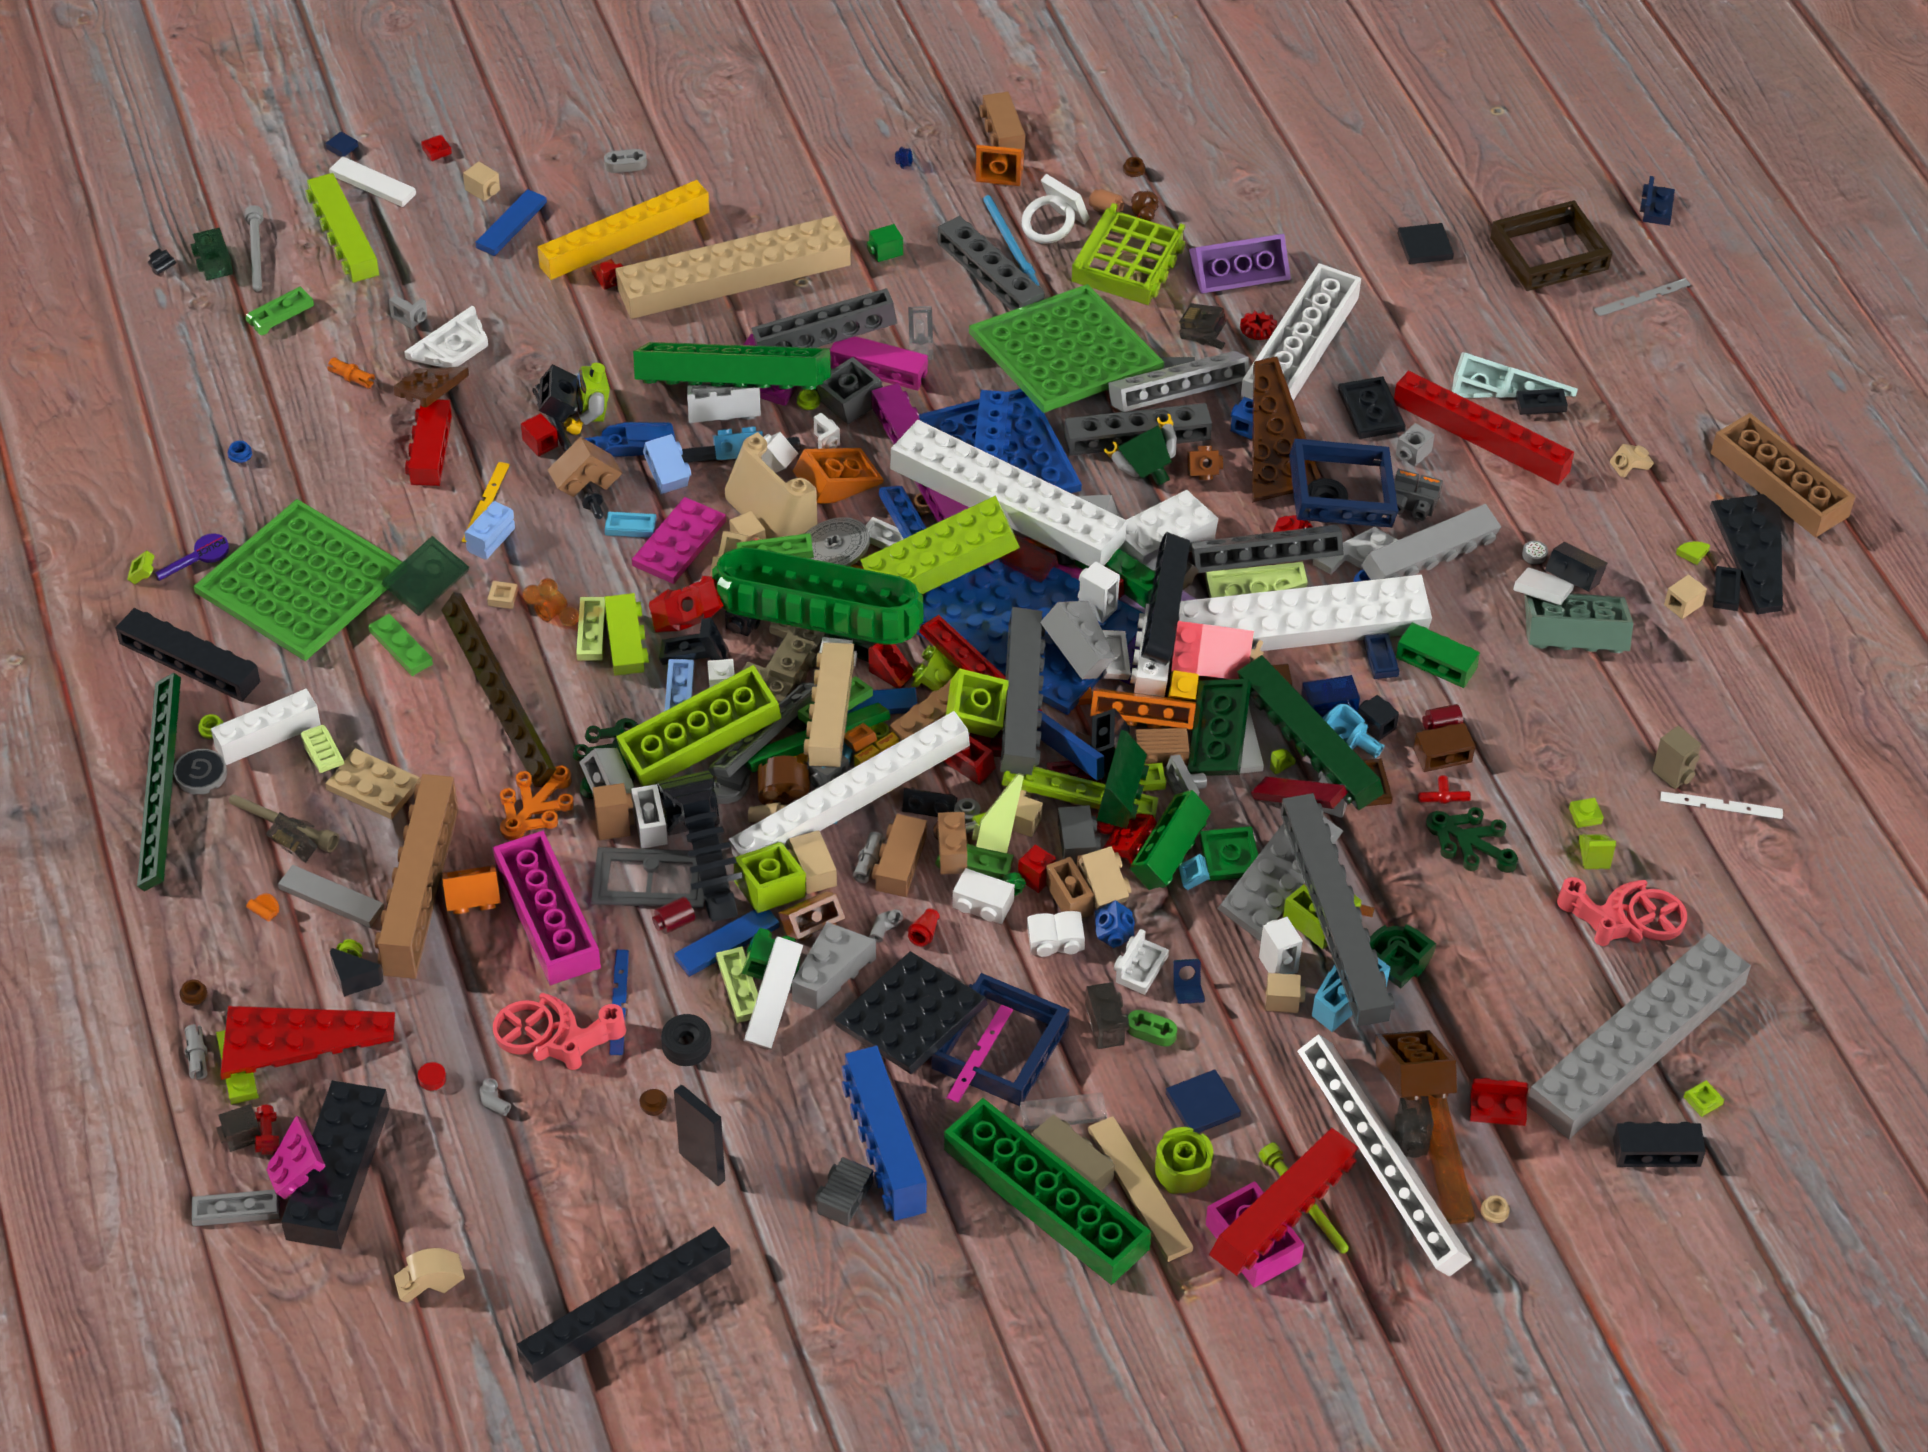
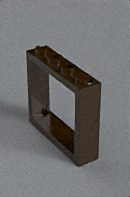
[1490,200,1612,291]

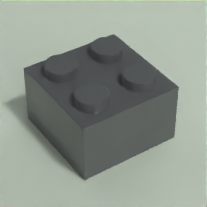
[816,357,883,424]

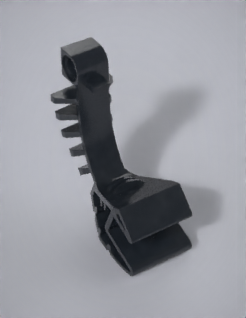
[655,770,743,922]

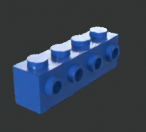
[974,390,1014,463]

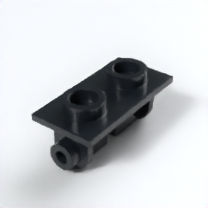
[902,787,958,817]

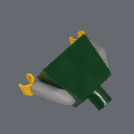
[1104,414,1177,487]

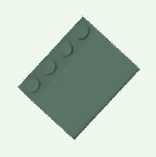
[1525,594,1633,653]

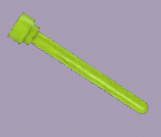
[1258,1142,1348,1253]

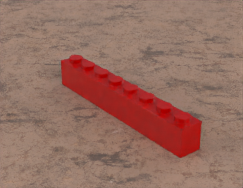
[1394,370,1574,486]
[1209,1128,1359,1276]

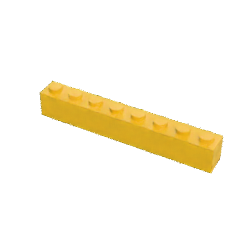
[537,180,710,280]

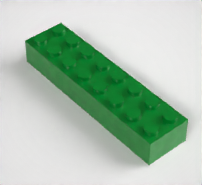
[633,342,831,390]
[944,1098,1152,1285]

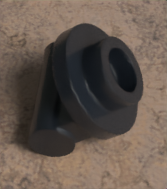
[147,248,176,275]

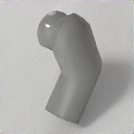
[870,909,903,943]
[480,1078,511,1116]

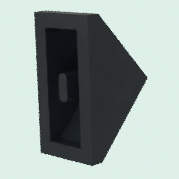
[330,948,384,997]

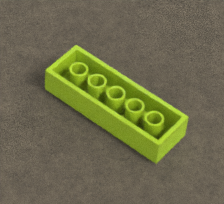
[860,495,1020,594]
[616,665,781,787]

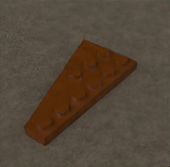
[1252,356,1321,503]

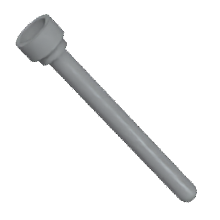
[245,205,263,292]

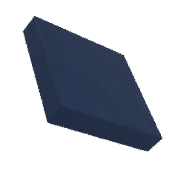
[1165,1069,1241,1133]

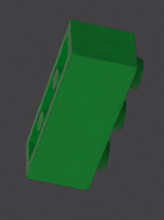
[1396,622,1480,688]

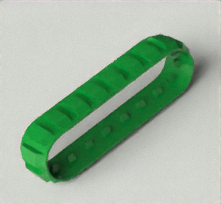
[712,547,924,644]

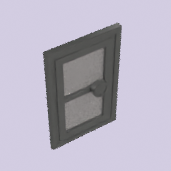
[591,847,704,908]

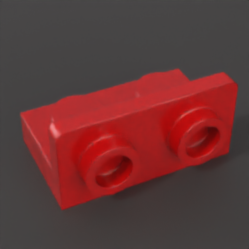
[1102,813,1157,864]
[1470,1078,1529,1126]

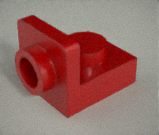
[591,259,623,290]

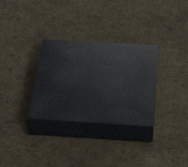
[1397,223,1454,264]

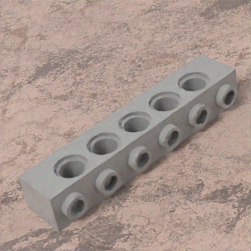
[1108,351,1249,412]

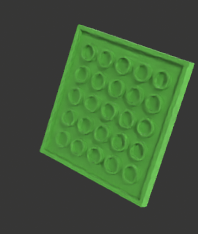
[969,284,1164,413]
[194,499,408,661]

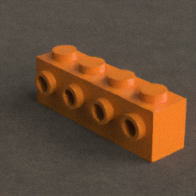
[1090,688,1197,731]

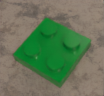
[1199,826,1258,881]

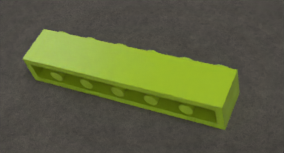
[305,173,379,283]

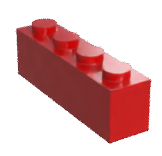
[405,399,452,486]

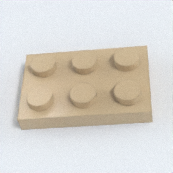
[325,748,421,820]

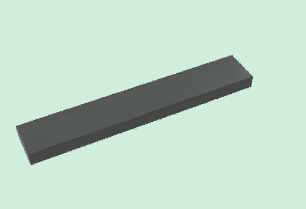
[708,683,817,777]

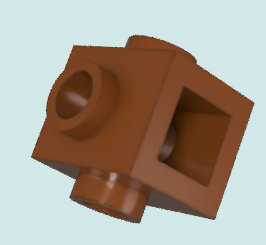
[1187,445,1223,480]

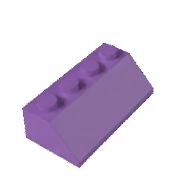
[1189,234,1291,294]

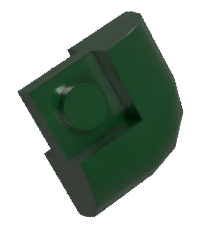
[1370,924,1437,989]

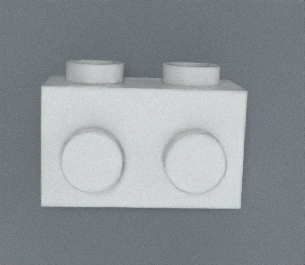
[1114,929,1169,995]

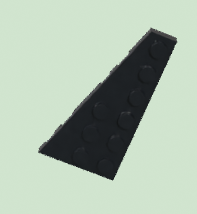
[1710,494,1783,615]

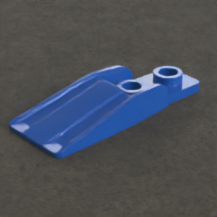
[584,422,676,457]

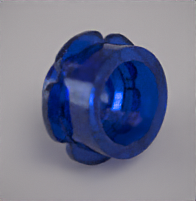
[895,147,913,169]

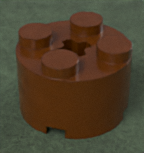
[758,756,811,805]

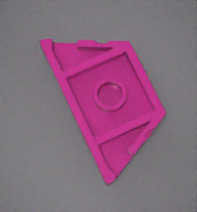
[266,1116,325,1199]

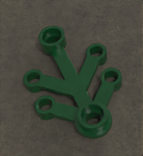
[573,718,638,798]
[1426,807,1518,873]

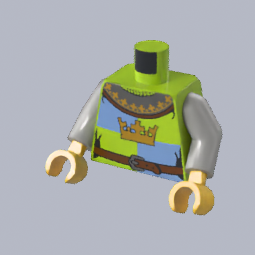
[564,362,610,435]

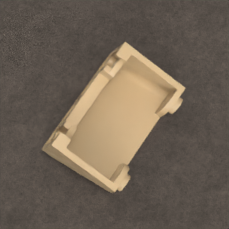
[725,432,817,539]

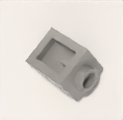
[389,295,427,329]

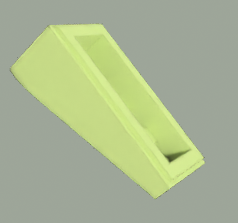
[301,725,344,773]

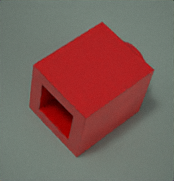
[521,413,559,457]
[1018,844,1056,893]

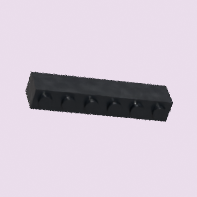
[115,608,261,702]

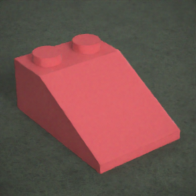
[1171,621,1254,679]

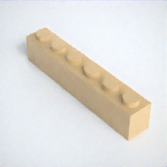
[804,642,854,767]

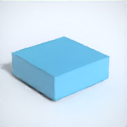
[1179,854,1210,890]

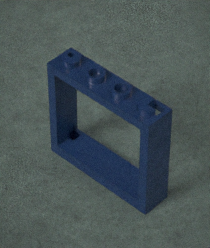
[1289,439,1398,528]
[931,973,1070,1107]

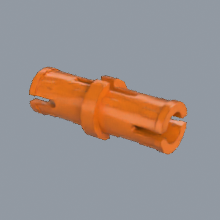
[327,357,375,389]

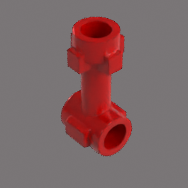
[255,1104,279,1155]

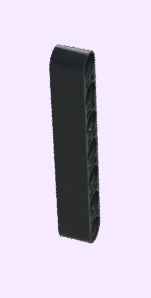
[1141,532,1190,665]

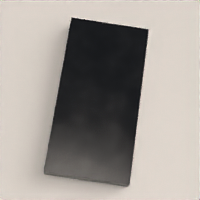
[674,1085,725,1186]

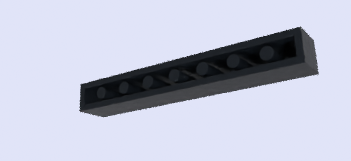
[516,1226,731,1383]

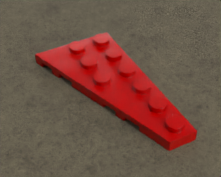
[220,1006,395,1080]

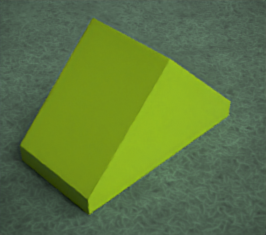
[1579,834,1616,869]

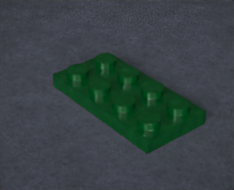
[1188,679,1251,776]

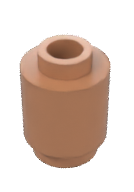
[1089,189,1124,214]

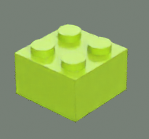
[946,669,1009,738]
[734,842,806,913]

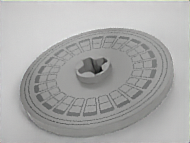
[805,517,870,567]

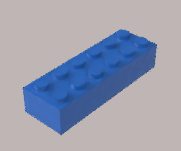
[841,1046,927,1221]

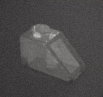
[908,306,933,360]

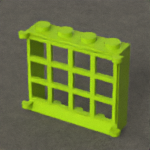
[1071,203,1185,305]

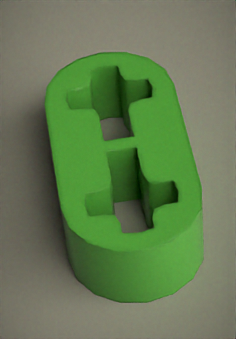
[1126,1010,1177,1047]

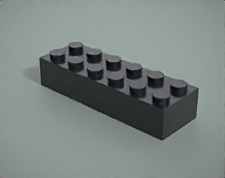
[281,1080,390,1250]

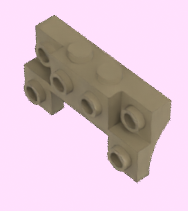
[742,622,826,704]

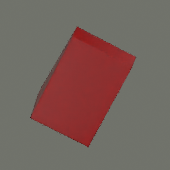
[869,643,914,689]

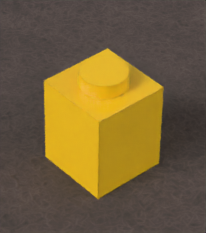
[1167,670,1199,701]

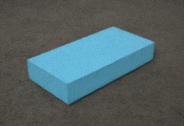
[604,512,657,538]

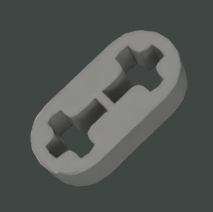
[604,149,647,173]

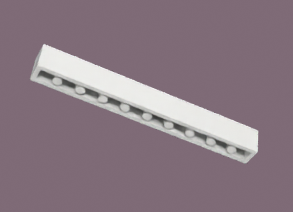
[729,711,970,857]
[1297,1034,1472,1277]

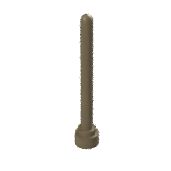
[229,795,339,853]

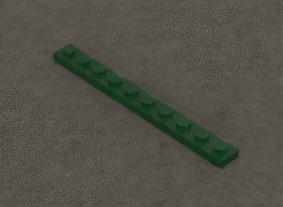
[137,673,181,891]

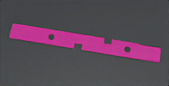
[946,1005,1013,1103]

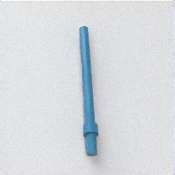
[983,195,1039,286]

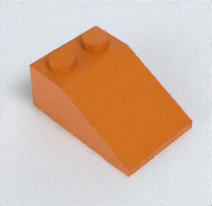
[793,448,884,504]

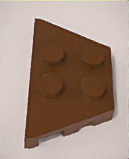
[393,366,469,407]

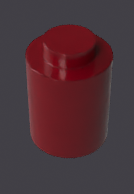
[1422,704,1463,730]
[652,897,696,934]

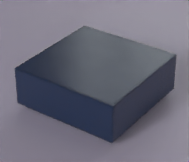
[325,132,358,157]

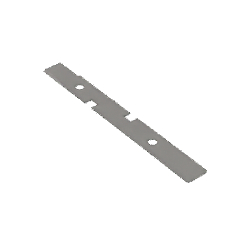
[1594,278,1691,316]

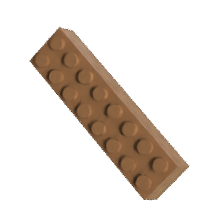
[375,774,459,979]

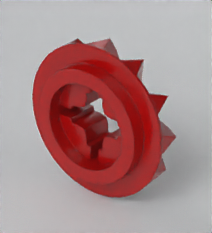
[1240,310,1277,340]

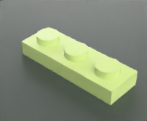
[576,597,605,661]
[716,947,758,1023]

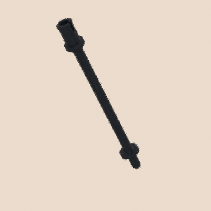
[532,384,604,519]

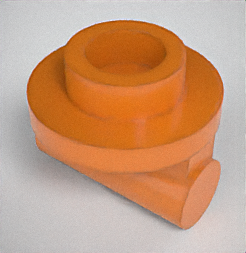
[246,893,279,922]

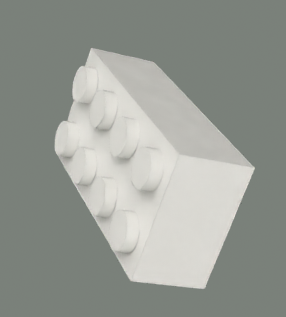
[1119,490,1218,570]

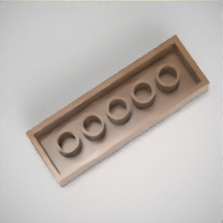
[1711,413,1855,538]

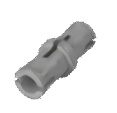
[853,832,885,883]
[184,1024,208,1080]

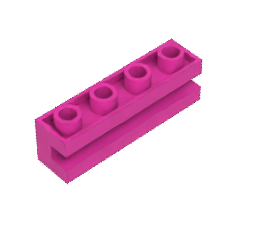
[830,336,928,391]

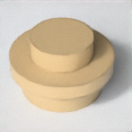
[1481,1195,1510,1223]

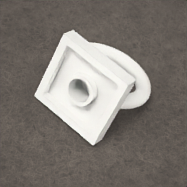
[1022,174,1090,244]

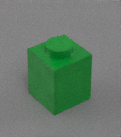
[867,224,903,262]

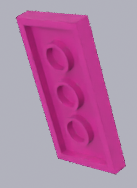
[632,497,726,584]

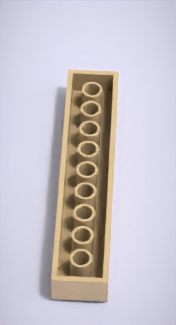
[616,215,851,319]

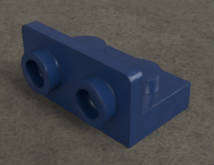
[1640,176,1675,226]

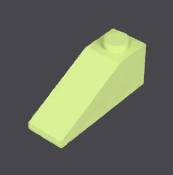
[972,773,1024,853]

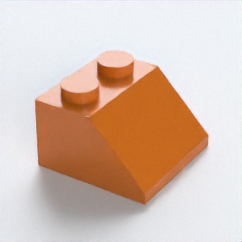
[976,145,1024,186]
[442,865,501,914]

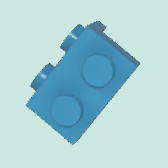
[713,426,763,460]

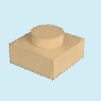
[487,581,518,609]

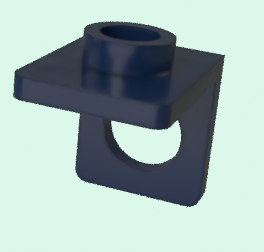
[1173,959,1205,1004]

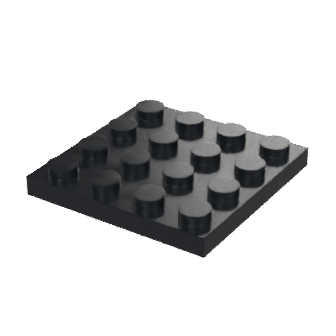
[834,951,988,1074]

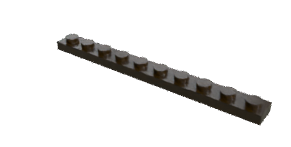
[441,592,556,788]

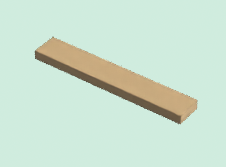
[1088,1116,1193,1262]

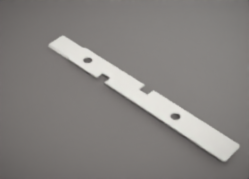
[1660,791,1783,819]

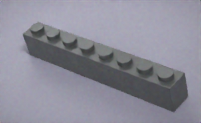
[1000,607,1045,775]

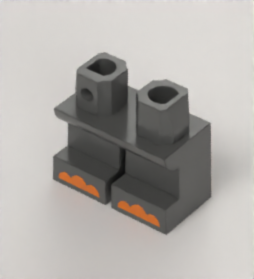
[1394,468,1443,521]

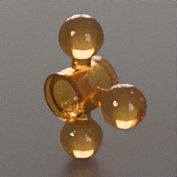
[523,578,579,627]

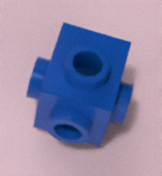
[1230,397,1253,439]
[1095,900,1135,948]

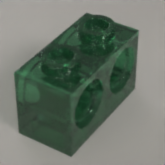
[190,228,233,281]

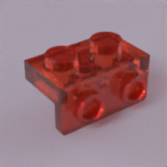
[999,535,1059,583]

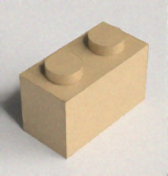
[788,830,837,894]
[1079,846,1131,910]

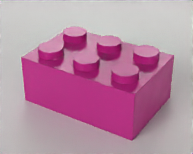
[1205,1181,1304,1288]

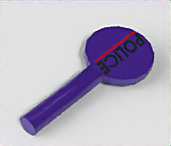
[154,533,229,581]

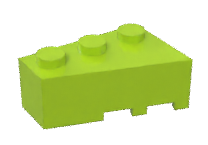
[604,593,649,676]

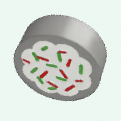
[1522,541,1548,565]

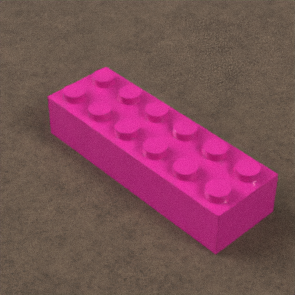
[493,830,601,985]

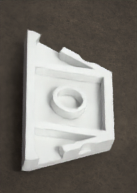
[404,306,488,368]

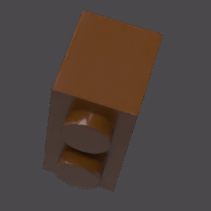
[1413,723,1475,772]

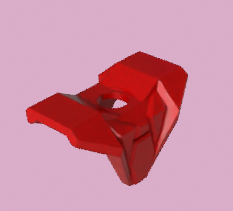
[649,576,724,632]

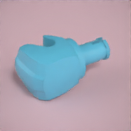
[1323,704,1385,759]

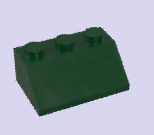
[1096,730,1149,829]

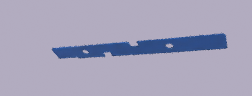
[609,949,629,1055]

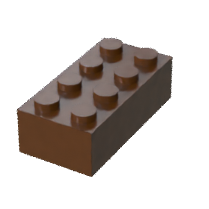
[1375,1030,1457,1100]

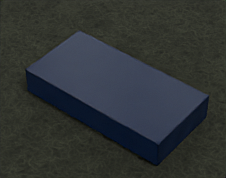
[1363,633,1399,679]

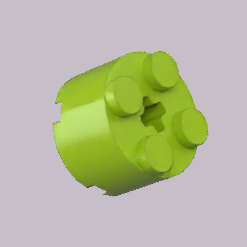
[1155,1127,1213,1194]

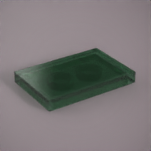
[382,536,469,616]

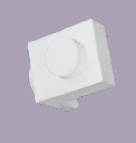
[814,413,840,449]

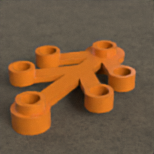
[500,765,574,841]

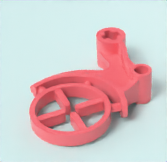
[1557,877,1687,946]
[493,993,627,1070]

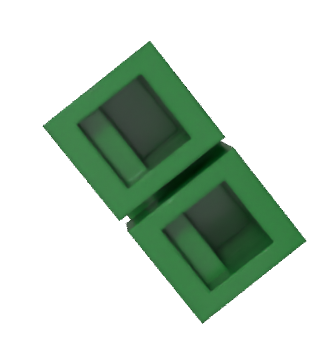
[741,928,800,988]

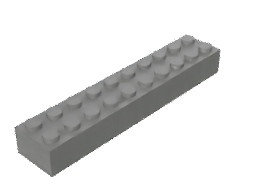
[1527,933,1751,1139]

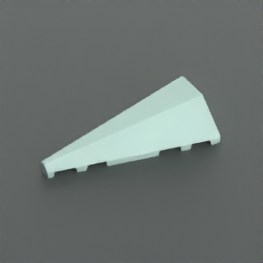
[1452,352,1578,398]

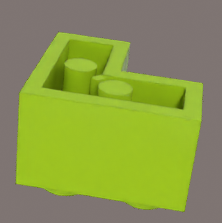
[1283,884,1362,949]

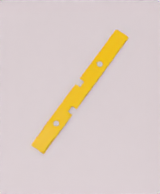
[461,462,510,543]

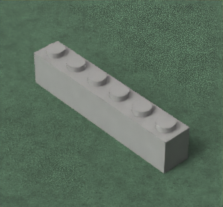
[1361,504,1502,580]

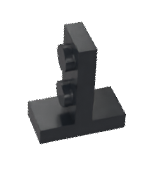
[659,617,729,665]

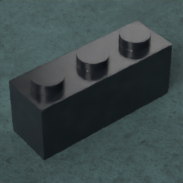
[1613,1122,1706,1167]

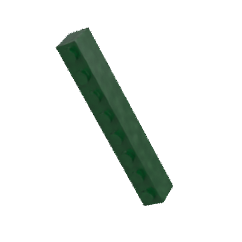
[1237,655,1384,811]

